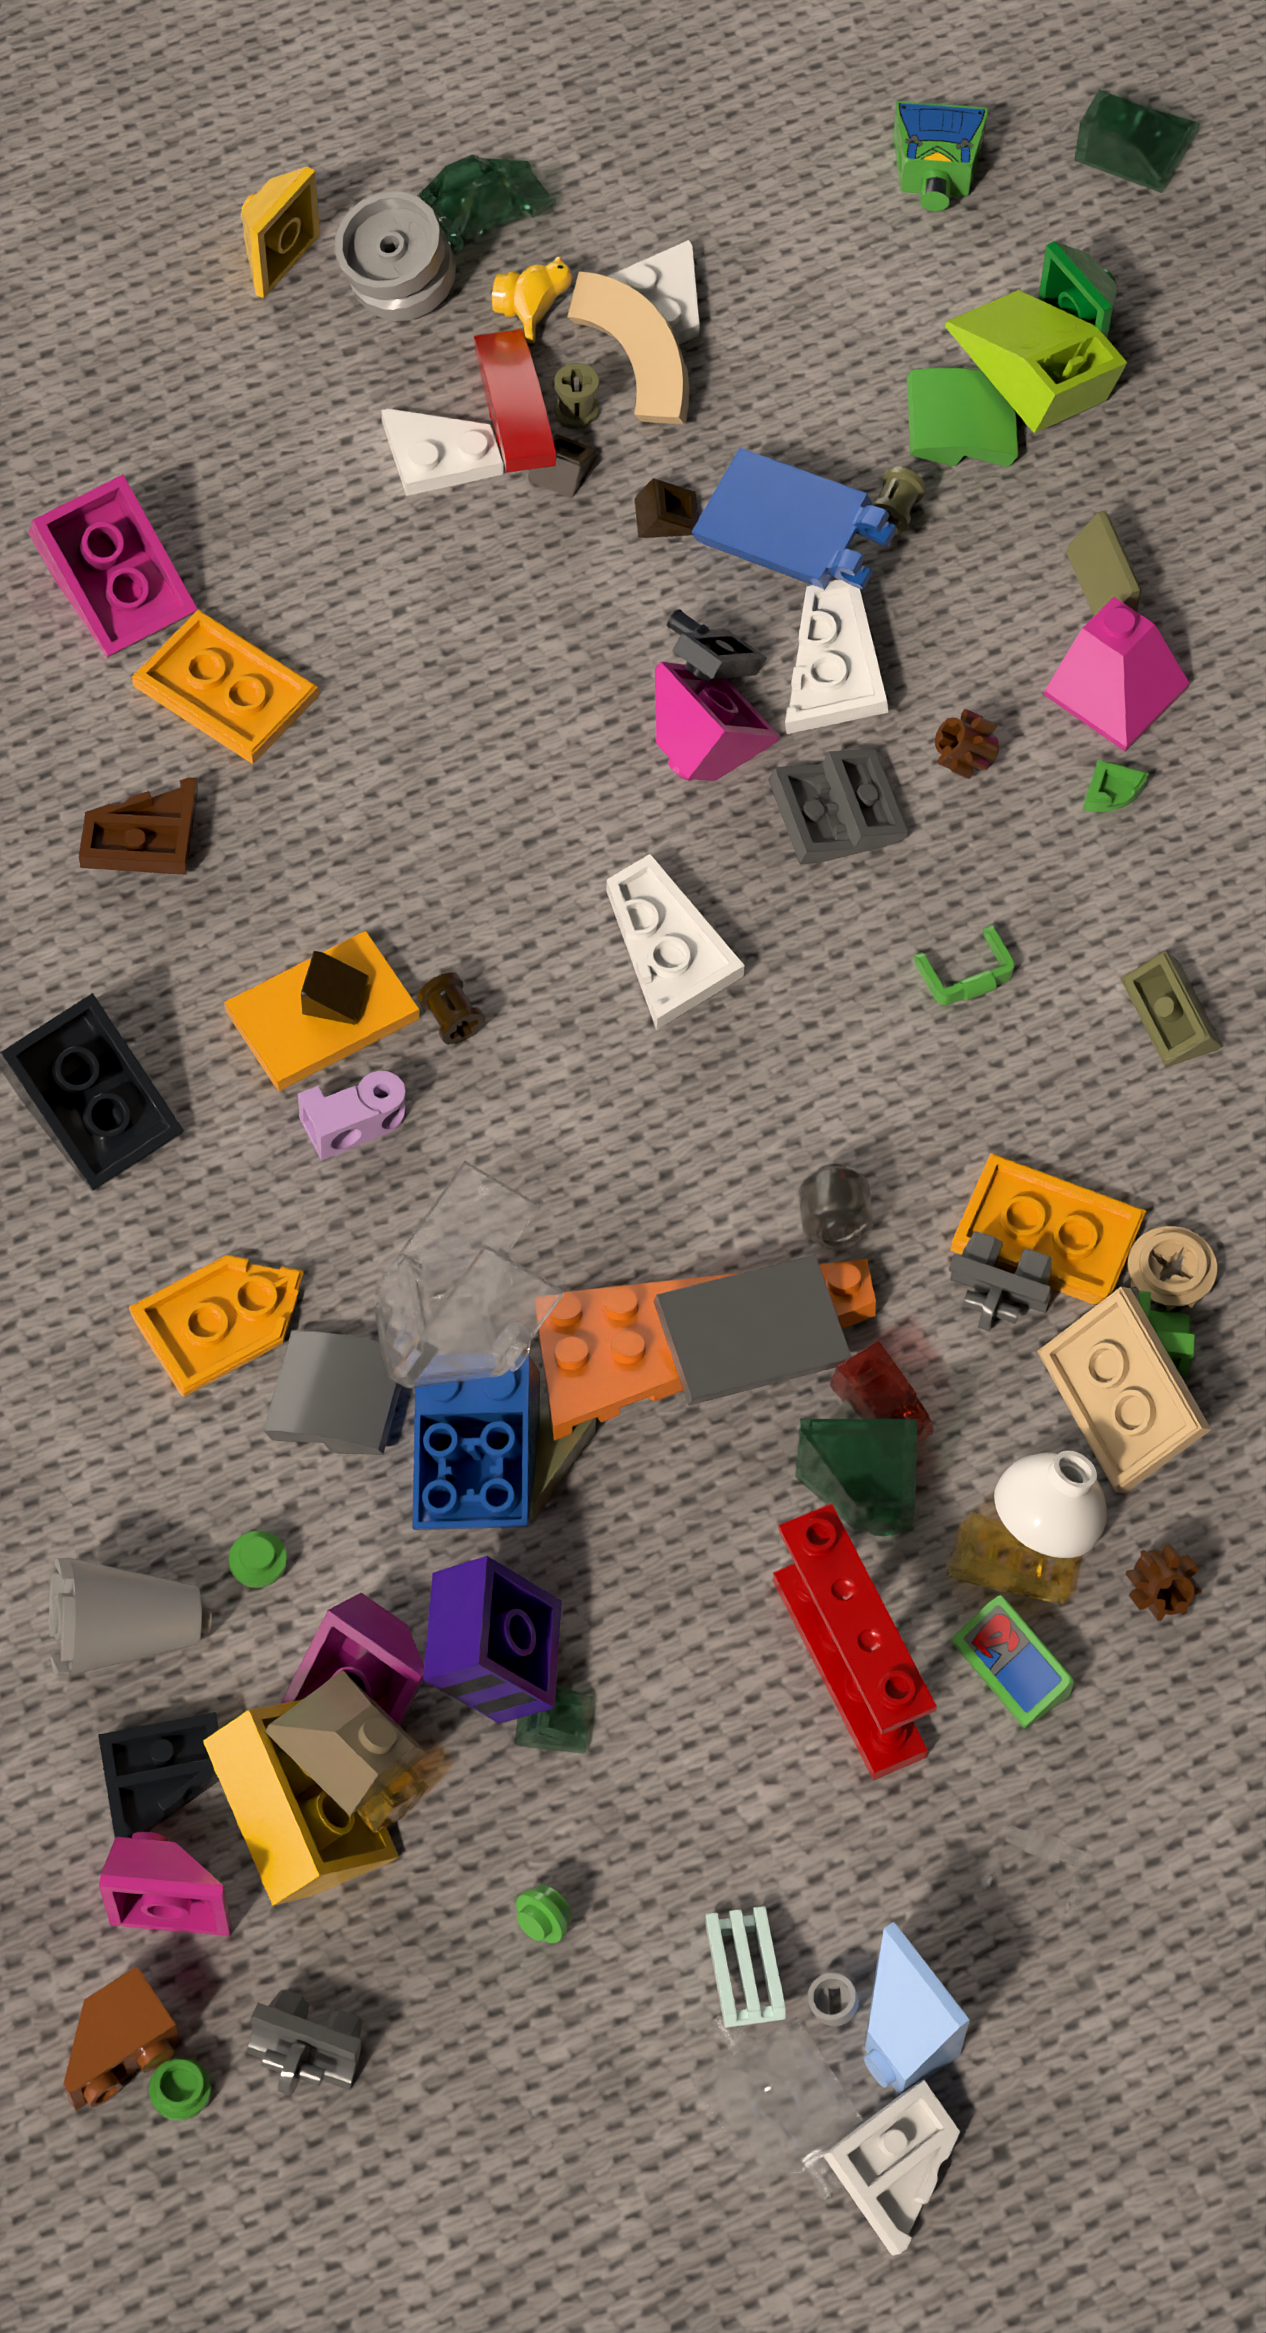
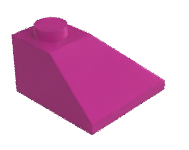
[1044,597,1190,752]
[655,661,780,781]
[99,1832,232,1936]

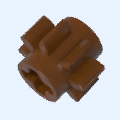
[935,709,1000,779]
[1125,1543,1202,1621]

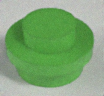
[228,1531,287,1588]
[515,1885,573,1943]
[149,2058,211,2121]

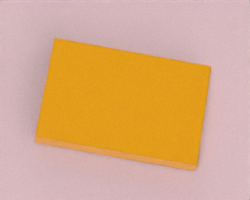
[132,609,319,764]
[224,931,420,1092]
[950,1153,1146,1305]

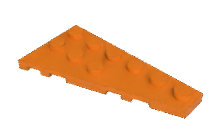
[534,1259,876,1441]

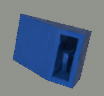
[412,1355,540,1530]

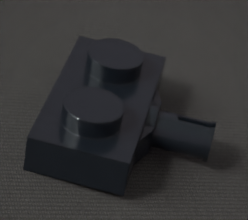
[667,609,767,681]

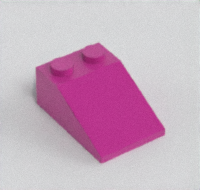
[28,474,198,658]

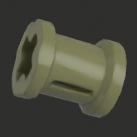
[554,363,599,429]
[872,466,926,535]

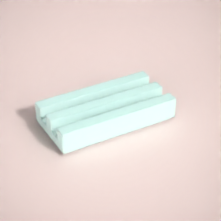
[706,1906,785,2028]

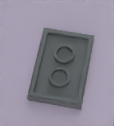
[653,1255,852,1406]

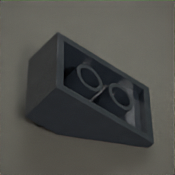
[0,993,184,1191]

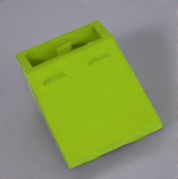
[944,290,1127,434]

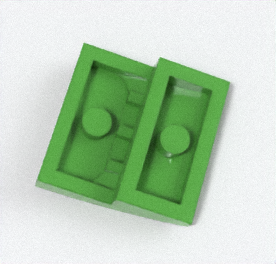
[907,368,1018,467]

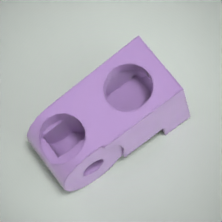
[298,1071,406,1161]

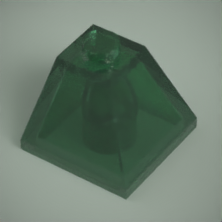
[1074,89,1200,193]
[795,1419,917,1536]

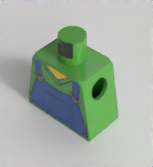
[893,101,988,212]

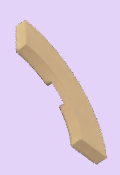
[568,271,689,425]

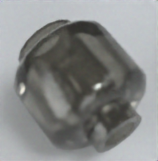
[799,1164,873,1250]

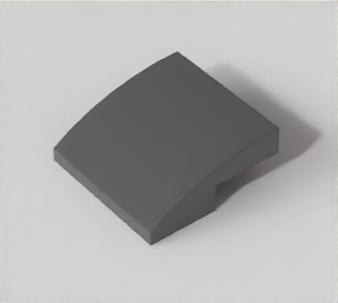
[768,748,908,865]
[263,1330,410,1455]

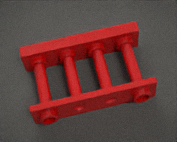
[772,1503,937,1781]

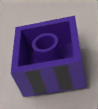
[423,1556,562,1724]

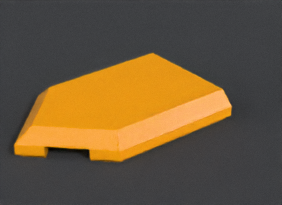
[129,1255,304,1397]

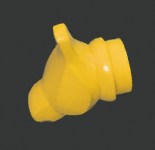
[492,256,572,344]

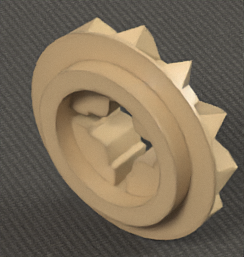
[1126,1226,1217,1311]

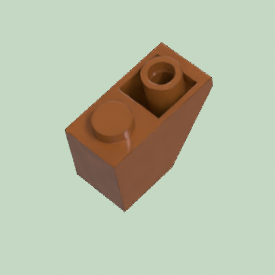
[63,1966,181,2111]

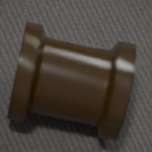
[417,972,485,1045]

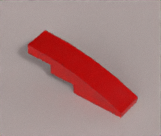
[474,329,556,473]

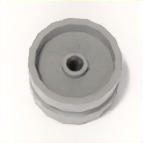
[335,191,456,321]

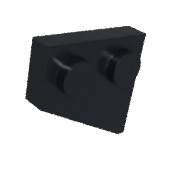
[98,1712,220,1838]

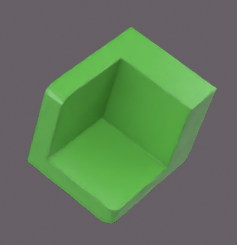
[1137,1290,1195,1378]

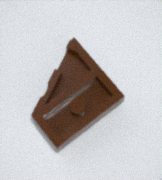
[79,777,198,875]

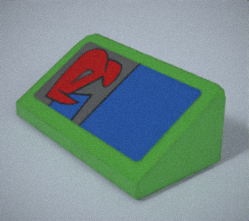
[951,1594,1074,1729]

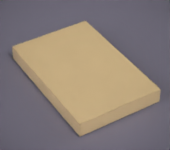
[1037,1287,1211,1493]

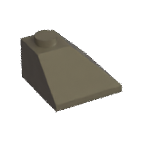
[265,1670,427,1816]

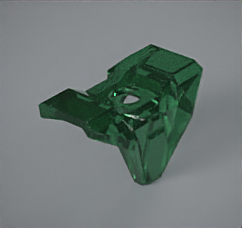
[417,154,557,252]

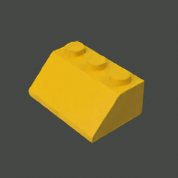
[203,1700,399,1906]

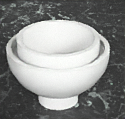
[994,1451,1107,1558]

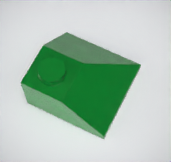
[1038,241,1118,339]

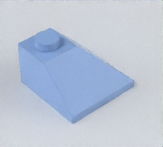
[864,1922,970,2095]

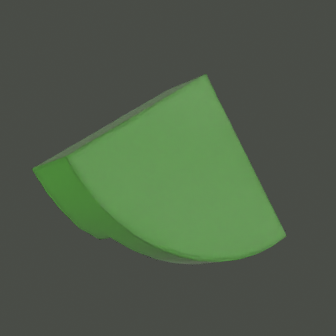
[1083,759,1149,812]

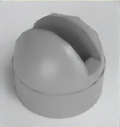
[808,1973,859,2026]

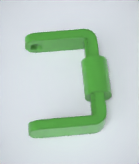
[914,925,1015,1005]

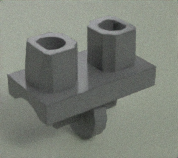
[949,1231,1052,1332]
[247,1989,362,2096]

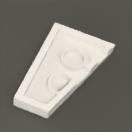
[785,579,889,734]
[606,854,745,1030]

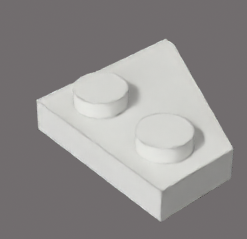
[607,240,699,344]
[381,409,503,496]
[823,2080,960,2256]

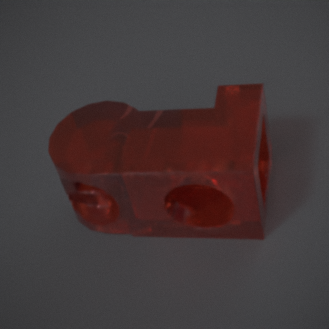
[830,1340,934,1458]

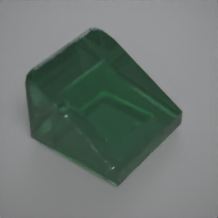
[514,1685,593,1754]

